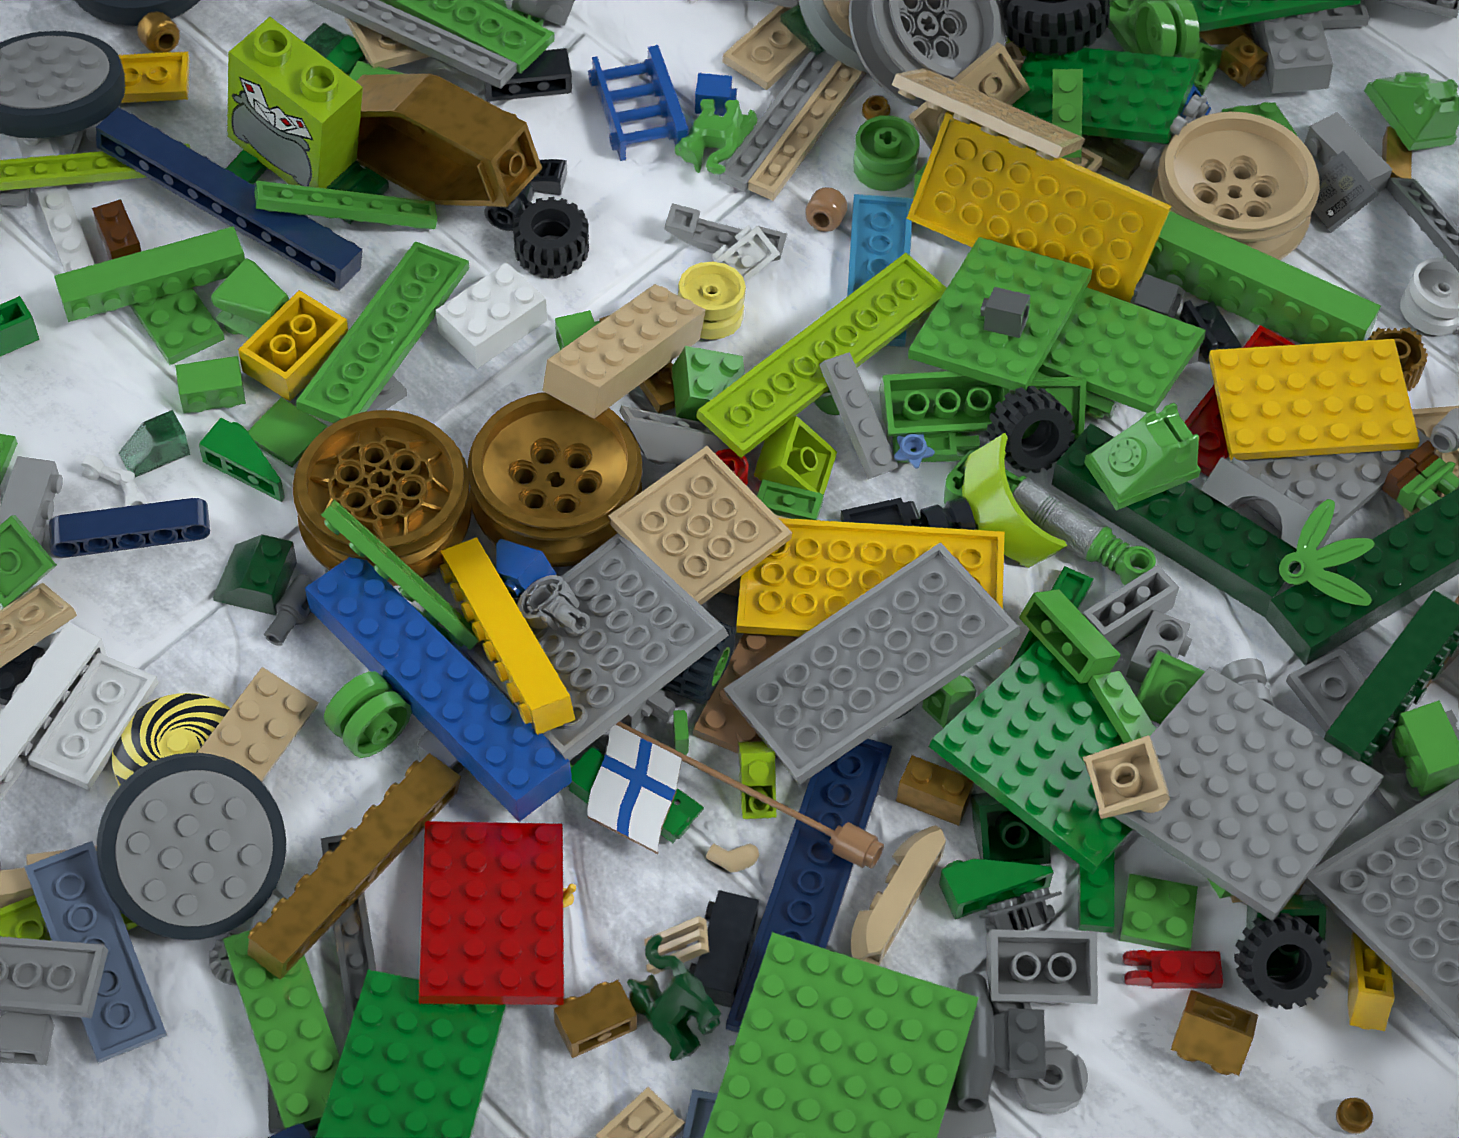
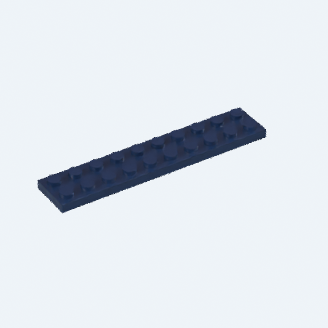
[725,738,892,1033]

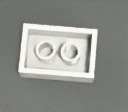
[436,262,547,369]

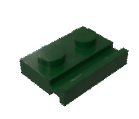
[325,160,389,224]

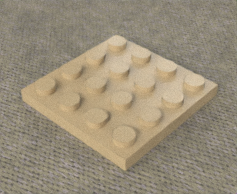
[608,446,792,605]

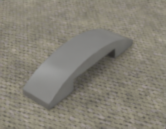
[664,203,787,261]

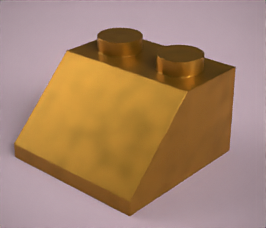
[1170,989,1258,1076]

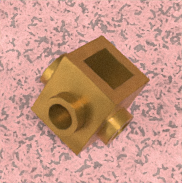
[1219,35,1268,87]

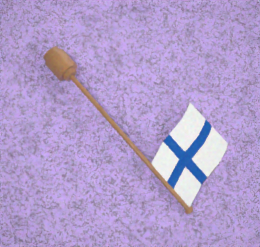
[587,721,884,869]

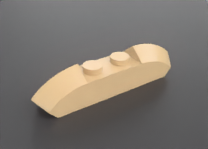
[851,825,946,965]

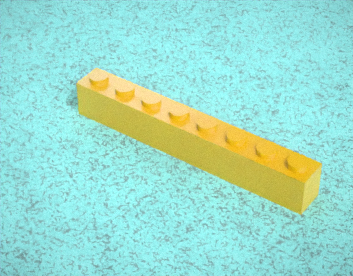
[439,537,575,735]

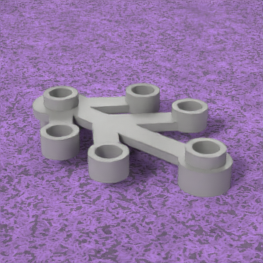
[1140,94,1209,173]

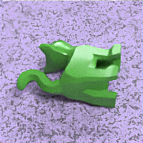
[675,99,758,175]

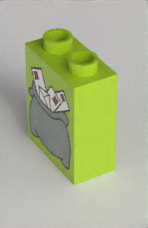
[227,16,363,189]

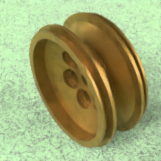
[468,392,642,567]
[293,410,472,586]

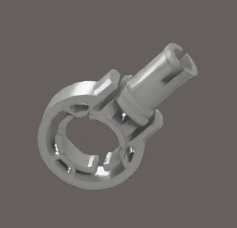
[517,575,590,634]

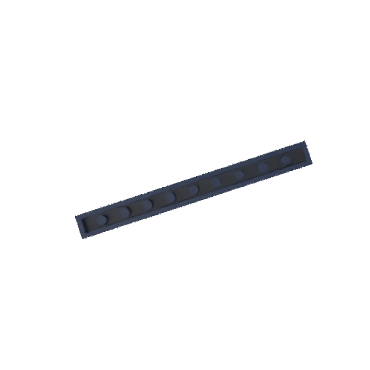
[96,107,363,290]

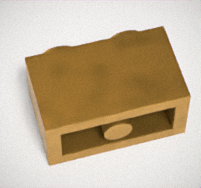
[896,755,974,826]
[553,979,637,1059]

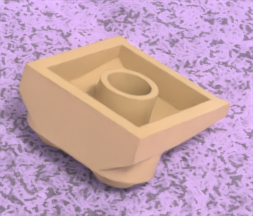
[1083,735,1170,819]

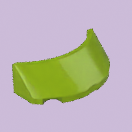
[962,433,1067,568]

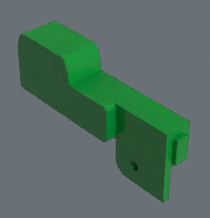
[569,748,704,844]

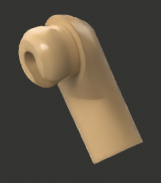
[706,844,759,873]

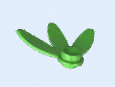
[1279,499,1374,606]

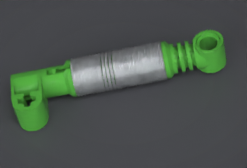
[944,449,1156,585]

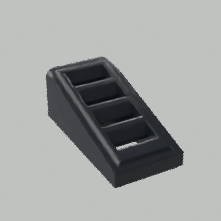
[530,159,567,196]

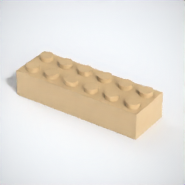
[542,284,706,418]

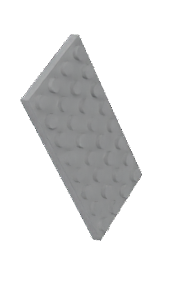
[724,542,1020,785]

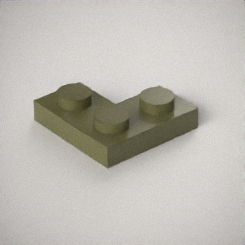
[1082,135,1144,180]

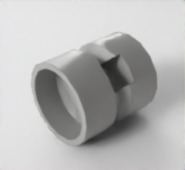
[1221,658,1274,706]

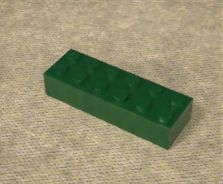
[1324,590,1459,767]

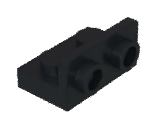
[1179,300,1242,364]

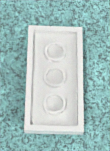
[28,652,158,791]

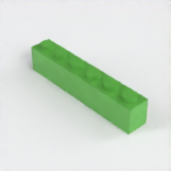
[54,226,245,322]

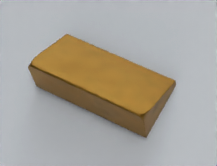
[1382,126,1412,179]

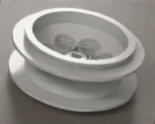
[849,0,1005,107]

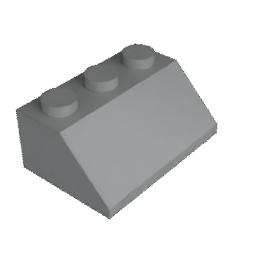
[986,930,1098,1004]

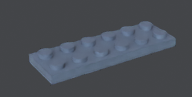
[24,841,167,1064]

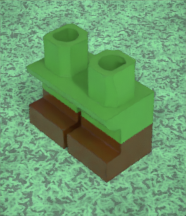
[1381,440,1459,513]

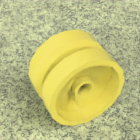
[678,261,746,340]

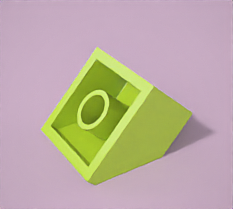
[753,416,837,494]

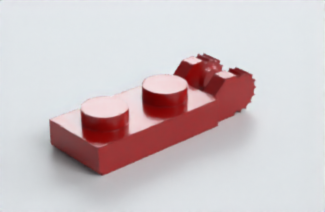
[1122,950,1223,989]

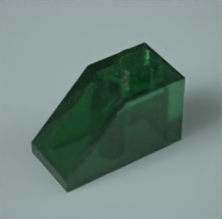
[118,410,190,478]

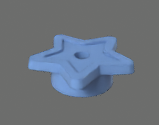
[894,434,935,469]

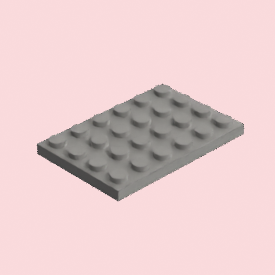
[1226,429,1431,533]

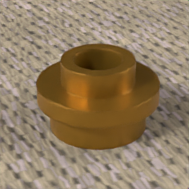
[862,95,891,120]

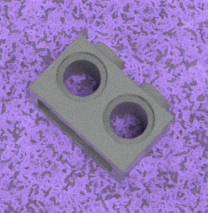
[1126,610,1192,683]

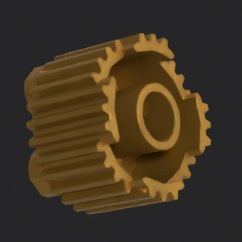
[1368,327,1428,392]

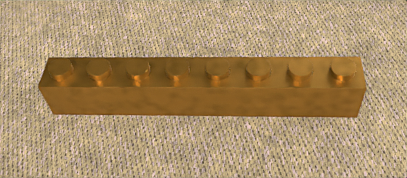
[247,753,461,980]

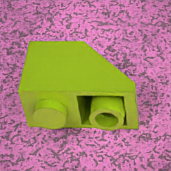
[738,741,777,819]

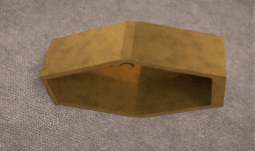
[356,73,542,207]

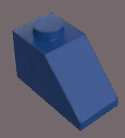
[496,539,556,598]

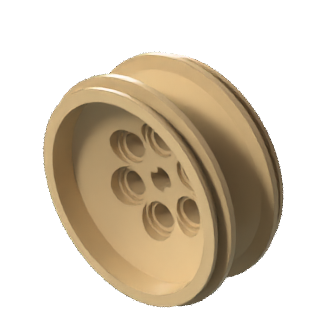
[1152,112,1320,260]

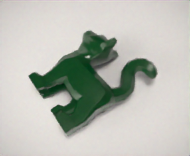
[627,934,722,1061]

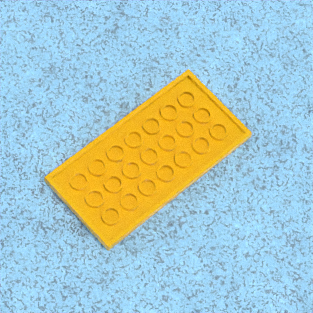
[906,110,1172,303]
[736,518,1005,649]

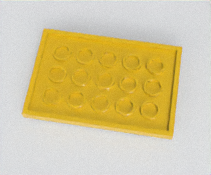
[1209,339,1420,461]

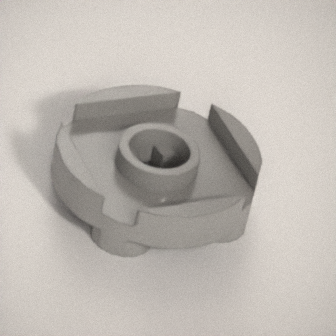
[1014,1041,1088,1114]

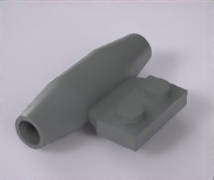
[954,973,1046,1112]

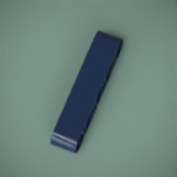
[49,498,211,558]

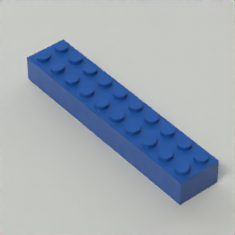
[305,557,572,822]

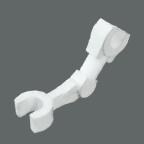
[81,454,150,506]

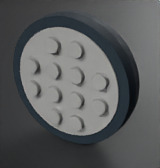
[0,31,125,138]
[96,753,286,940]

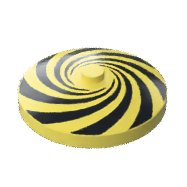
[112,693,230,786]

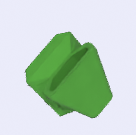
[211,258,289,339]

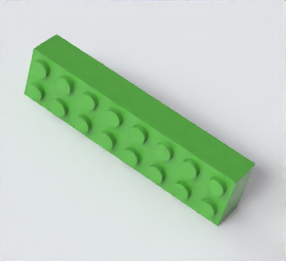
[1144,211,1381,344]

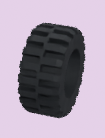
[1000,0,1110,56]

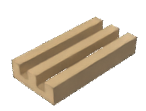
[644,916,709,975]

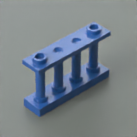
[588,44,689,162]

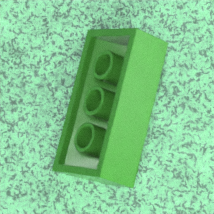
[879,371,1010,436]

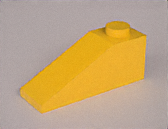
[1347,930,1395,1031]

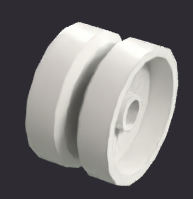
[1400,257,1459,336]

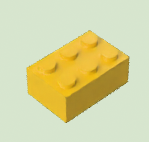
[238,290,349,401]

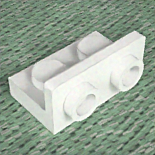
[711,225,780,283]

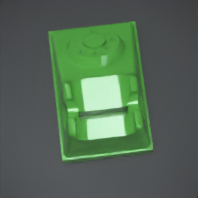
[1364,72,1459,151]
[1084,403,1201,511]

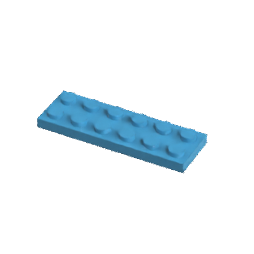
[847,194,913,347]

